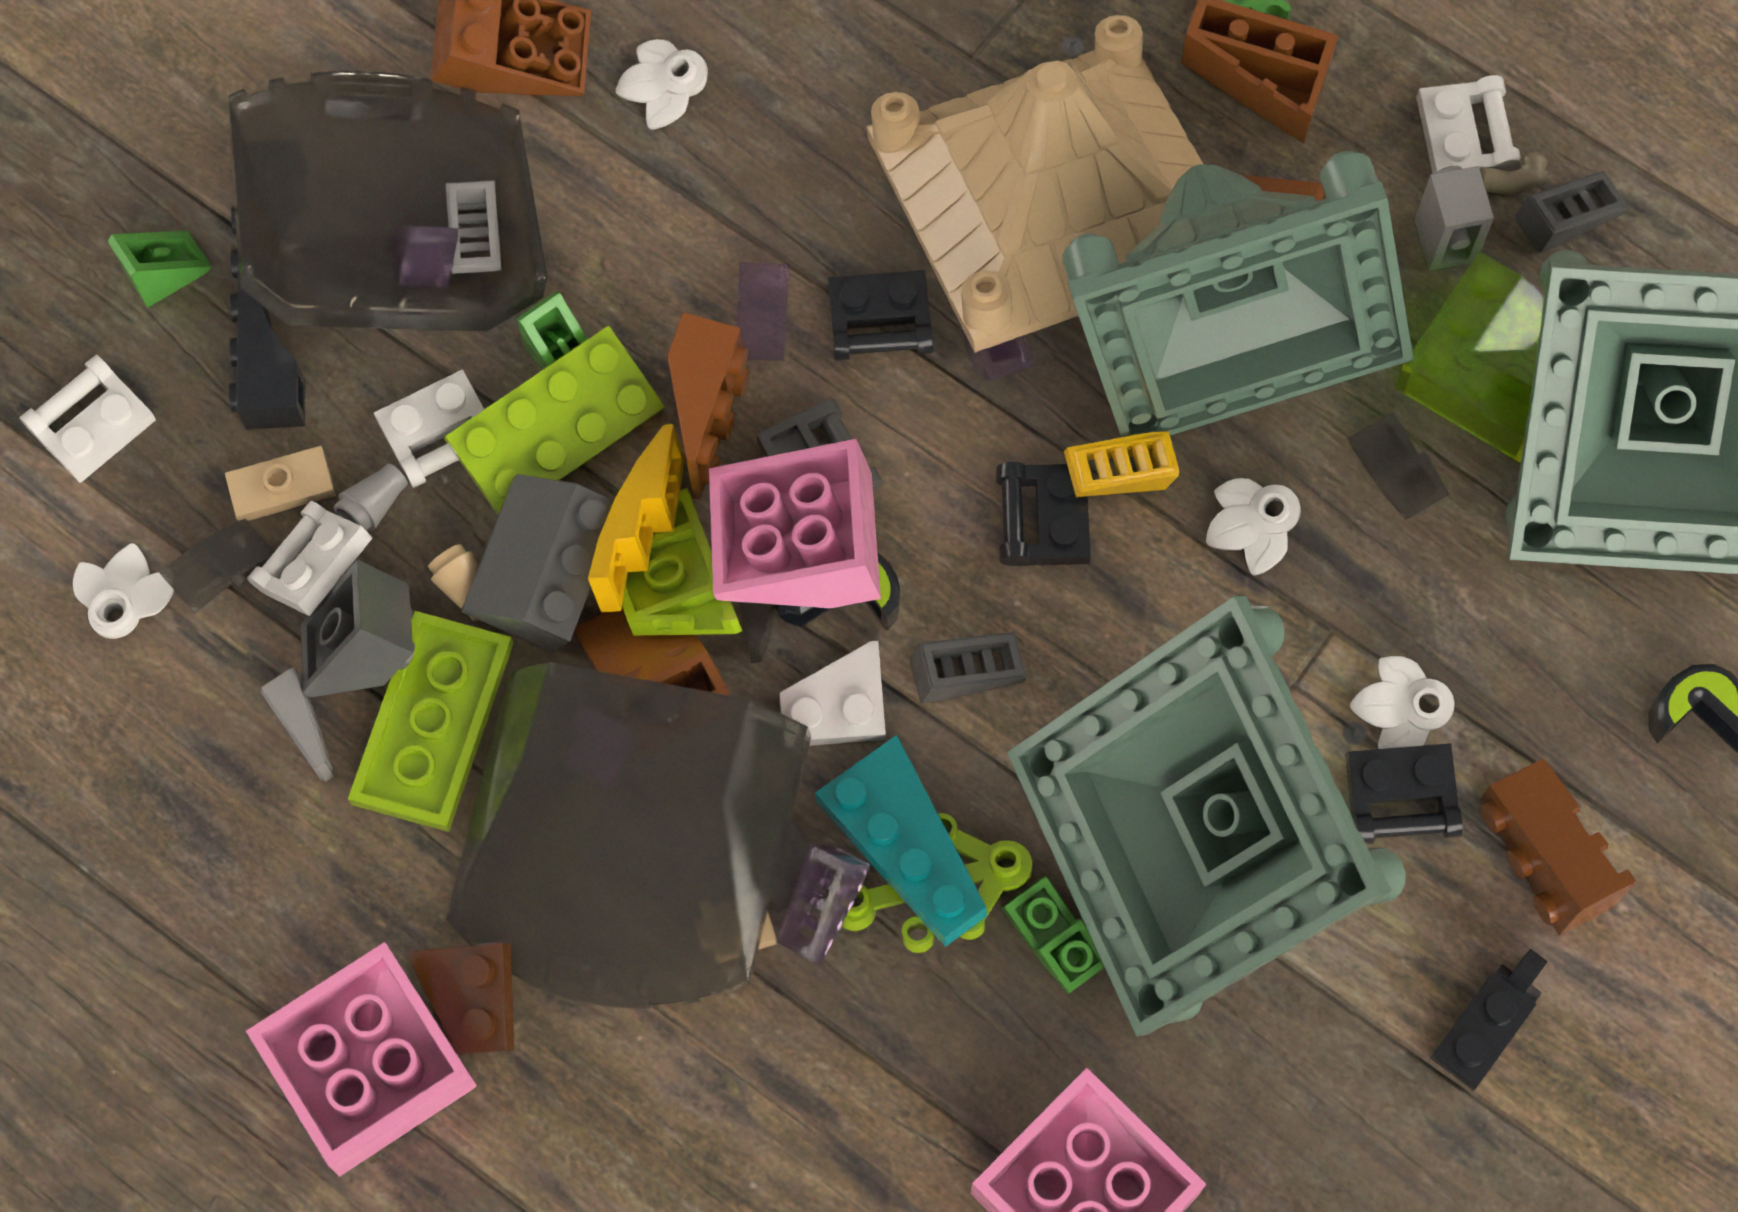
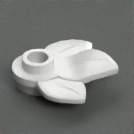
[616,39,708,130]
[1206,478,1301,576]
[73,543,175,639]
[1350,656,1455,749]

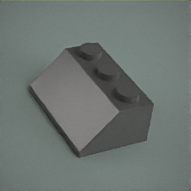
[460,474,614,652]

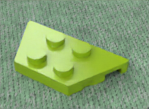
[622,488,742,636]

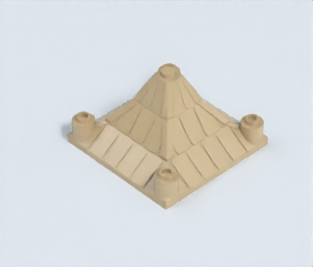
[866,15,1203,353]

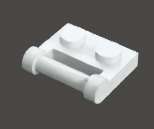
[1416,75,1521,174]
[19,354,156,483]
[374,369,484,488]
[247,501,372,616]

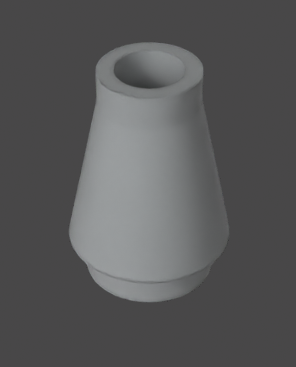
[333,463,408,531]

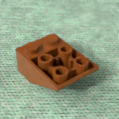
[430,0,591,96]
[667,312,750,500]
[574,607,733,759]

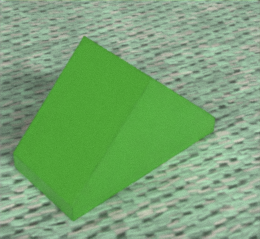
[108,230,212,308]
[516,291,588,370]

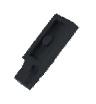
[1430,949,1548,1091]

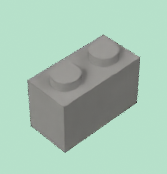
[1414,166,1494,271]

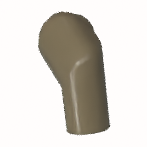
[1479,153,1548,196]

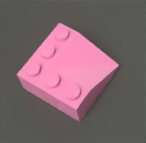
[709,439,881,608]
[246,942,477,1177]
[971,1068,1206,1212]

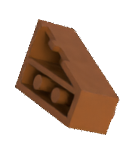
[1181,0,1339,144]
[1480,758,1637,935]

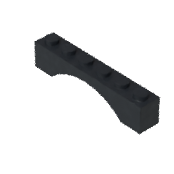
[229,140,306,430]

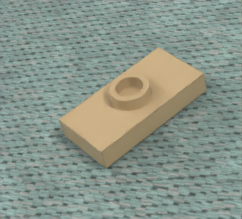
[225,445,336,524]

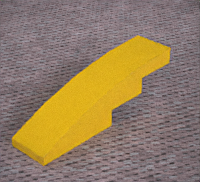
[588,424,685,613]

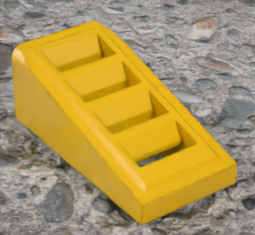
[1064,431,1179,497]

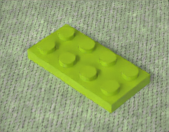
[444,325,665,515]
[348,611,514,832]

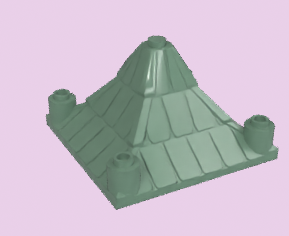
[1062,151,1414,437]
[1505,250,1738,574]
[1007,596,1406,1037]

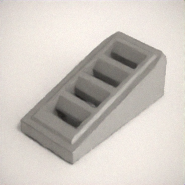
[446,181,501,274]
[261,667,334,782]

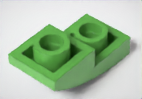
[1000,876,1104,994]

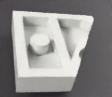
[780,641,886,748]

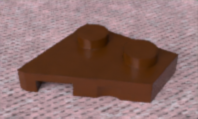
[408,943,514,1055]

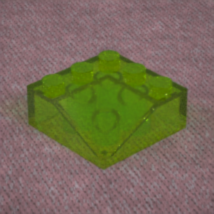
[1394,252,1545,463]

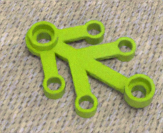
[833,813,1032,953]

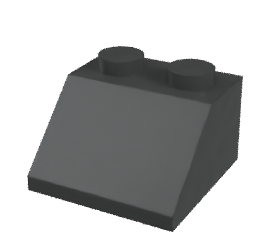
[301,560,415,698]

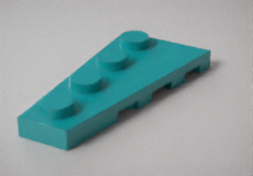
[815,735,987,947]

